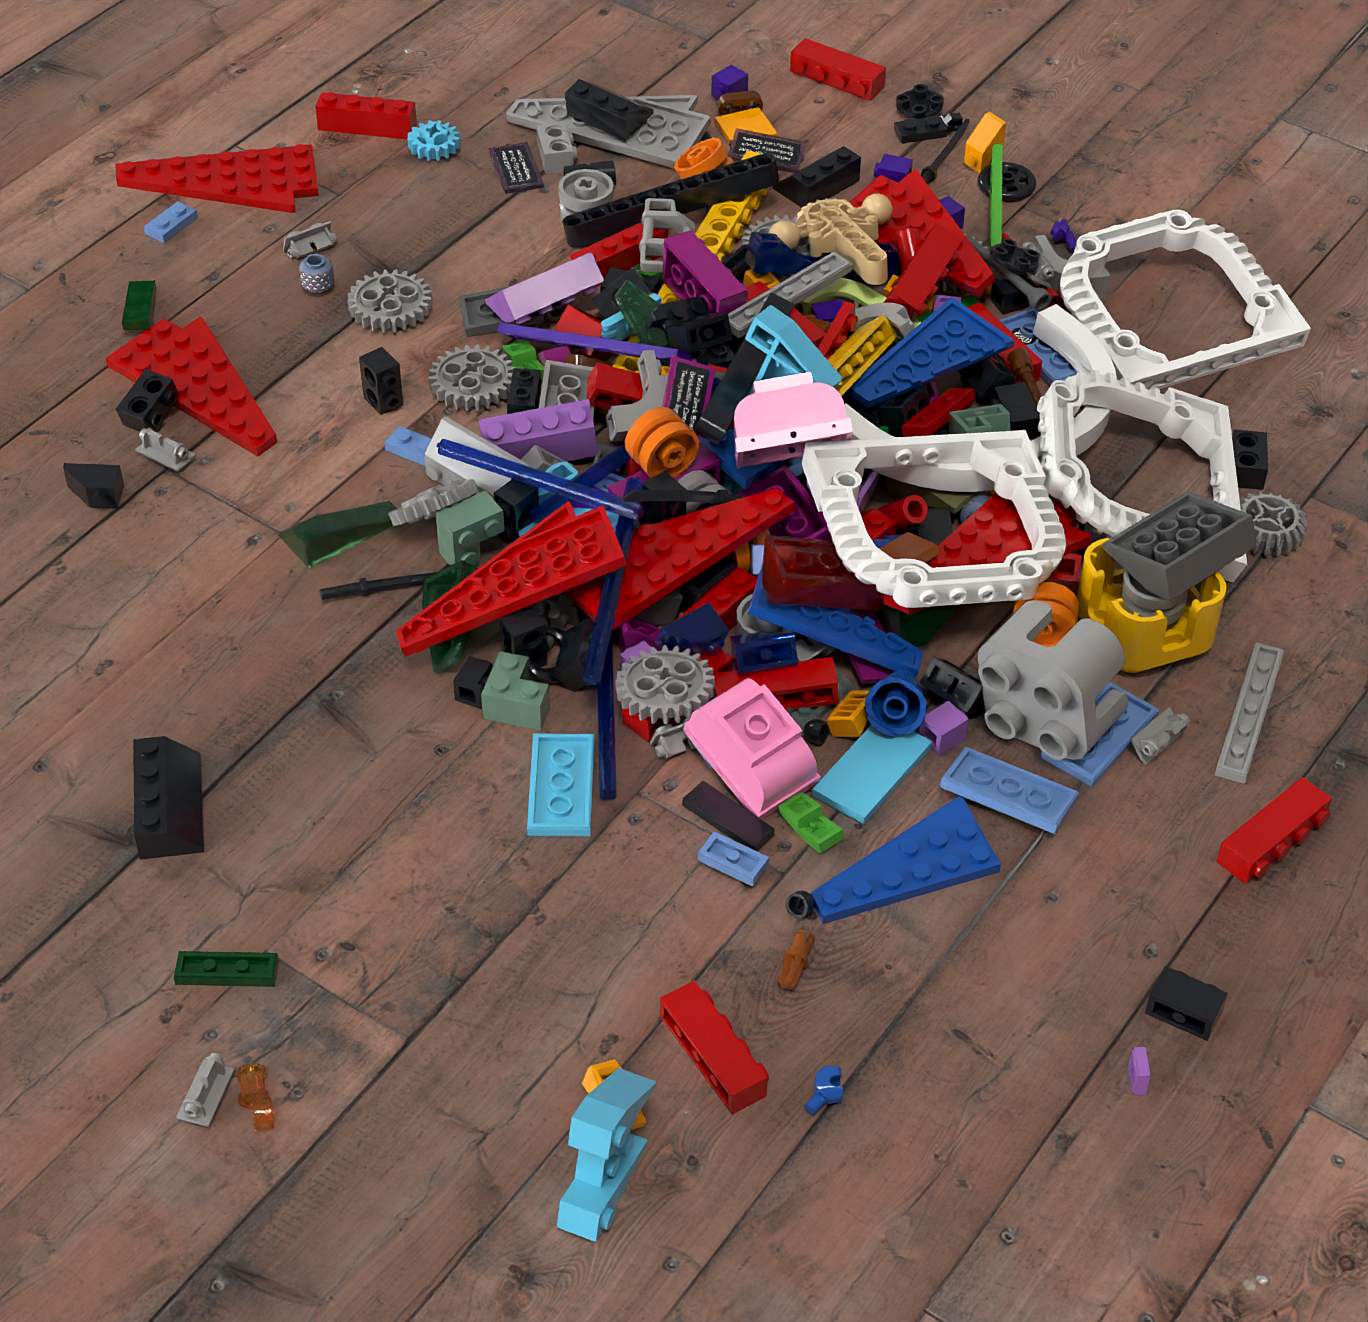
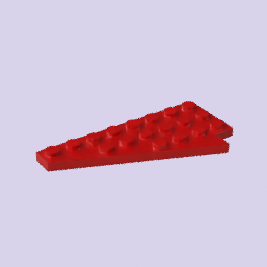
[115,144,319,213]
[849,169,995,296]
[106,317,277,457]
[563,488,796,633]
[884,493,1092,615]
[396,501,628,657]

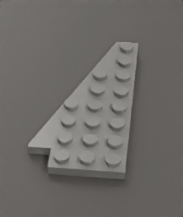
[506,95,711,168]

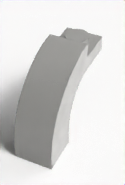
[1034,235,1110,297]
[831,303,915,341]
[605,350,668,442]

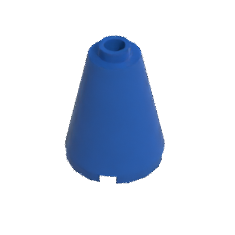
[865,669,927,736]

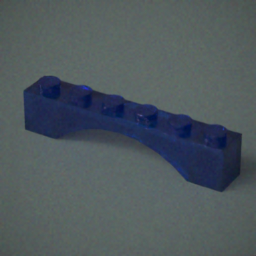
[745,232,899,282]

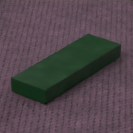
[122,280,156,330]
[174,951,279,987]

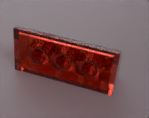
[762,535,884,611]

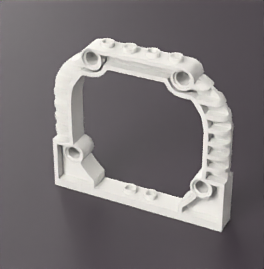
[1060,209,1311,390]
[1037,370,1247,582]
[802,430,1066,608]

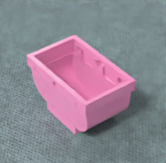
[734,372,853,468]
[683,678,821,820]

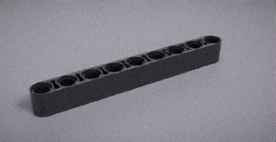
[562,153,779,248]
[694,292,795,445]

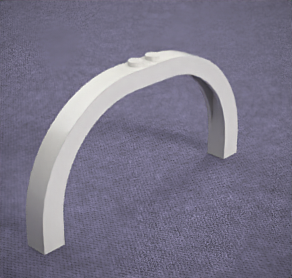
[844,304,1117,492]

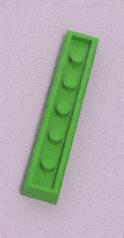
[989,144,1003,250]

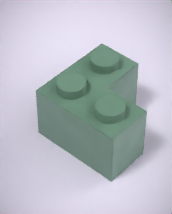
[949,404,1010,434]
[435,490,504,571]
[481,651,550,730]

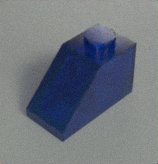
[655,603,729,656]
[730,632,798,674]

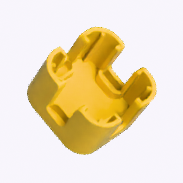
[1077,538,1226,673]

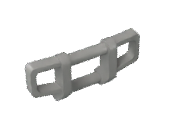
[639,198,695,272]

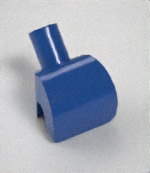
[804,1066,843,1115]

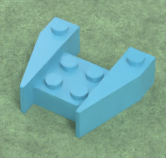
[745,305,843,396]
[557,1068,657,1242]

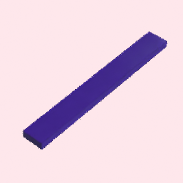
[498,322,691,362]

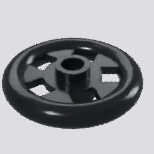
[977,162,1036,201]

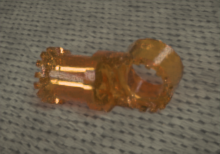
[236,1063,274,1131]

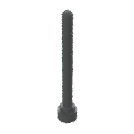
[966,236,1052,312]

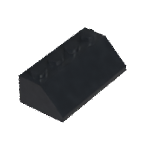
[133,736,204,860]

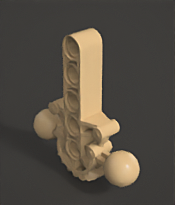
[768,193,893,285]

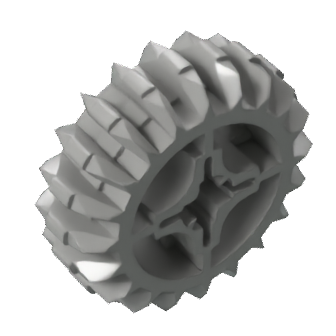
[1240,491,1307,558]

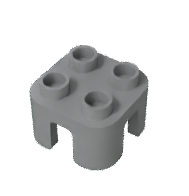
[978,600,1128,760]

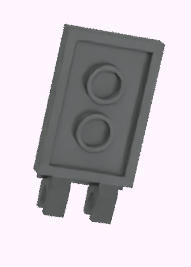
[459,286,563,337]

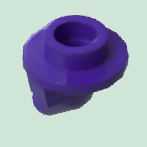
[1050,219,1077,253]

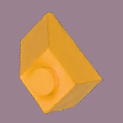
[964,111,1006,173]

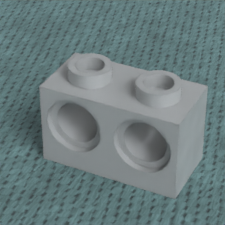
[536,123,578,174]

